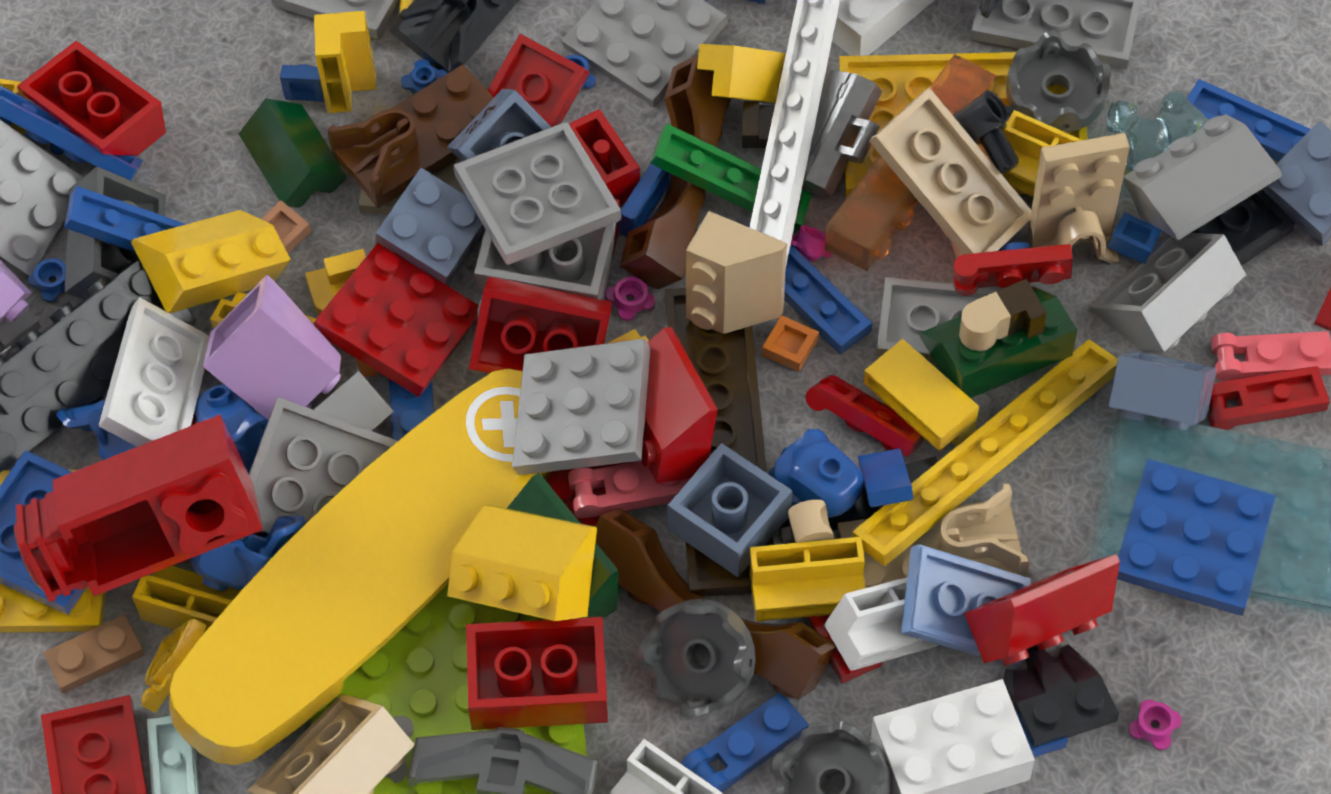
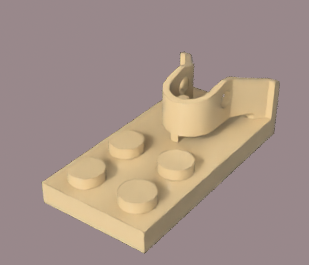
[869,87,1031,258]
[1027,133,1130,264]
[837,484,1029,588]

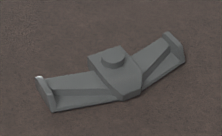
[408,727,598,794]

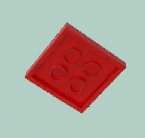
[313,242,481,397]

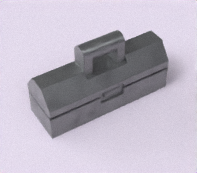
[802,69,882,199]

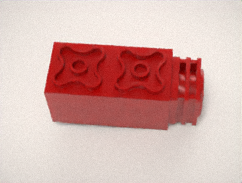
[14,414,263,602]

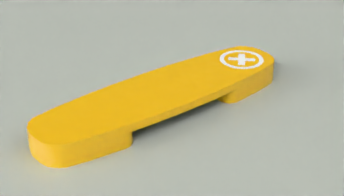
[169,369,551,765]

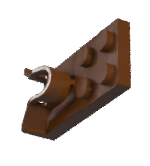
[328,64,493,208]

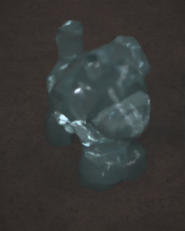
[1106,90,1209,183]

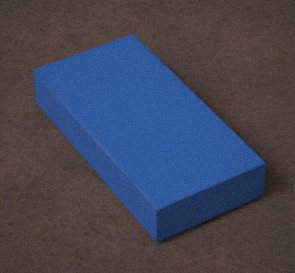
[619,164,672,237]
[858,449,914,507]

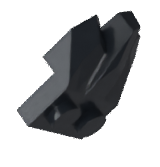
[1003,644,1119,748]

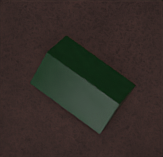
[239,98,347,208]

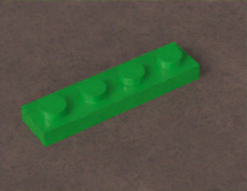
[650,124,812,233]

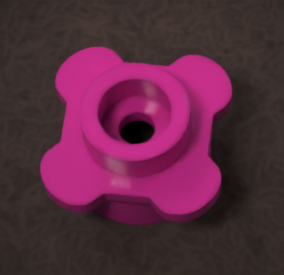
[791,225,832,261]
[605,276,655,321]
[1128,699,1182,750]

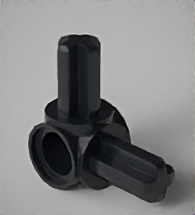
[953,90,1019,174]

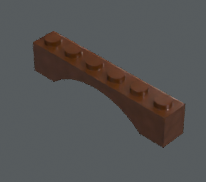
[620,55,731,289]
[595,508,837,700]

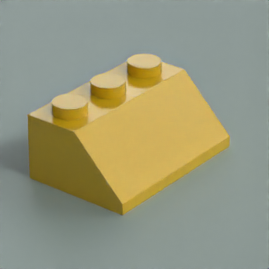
[131,210,291,314]
[447,505,597,621]

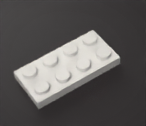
[99,298,210,447]

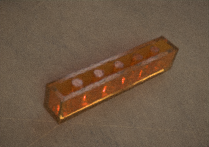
[825,54,998,272]

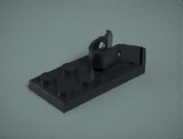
[389,0,519,73]

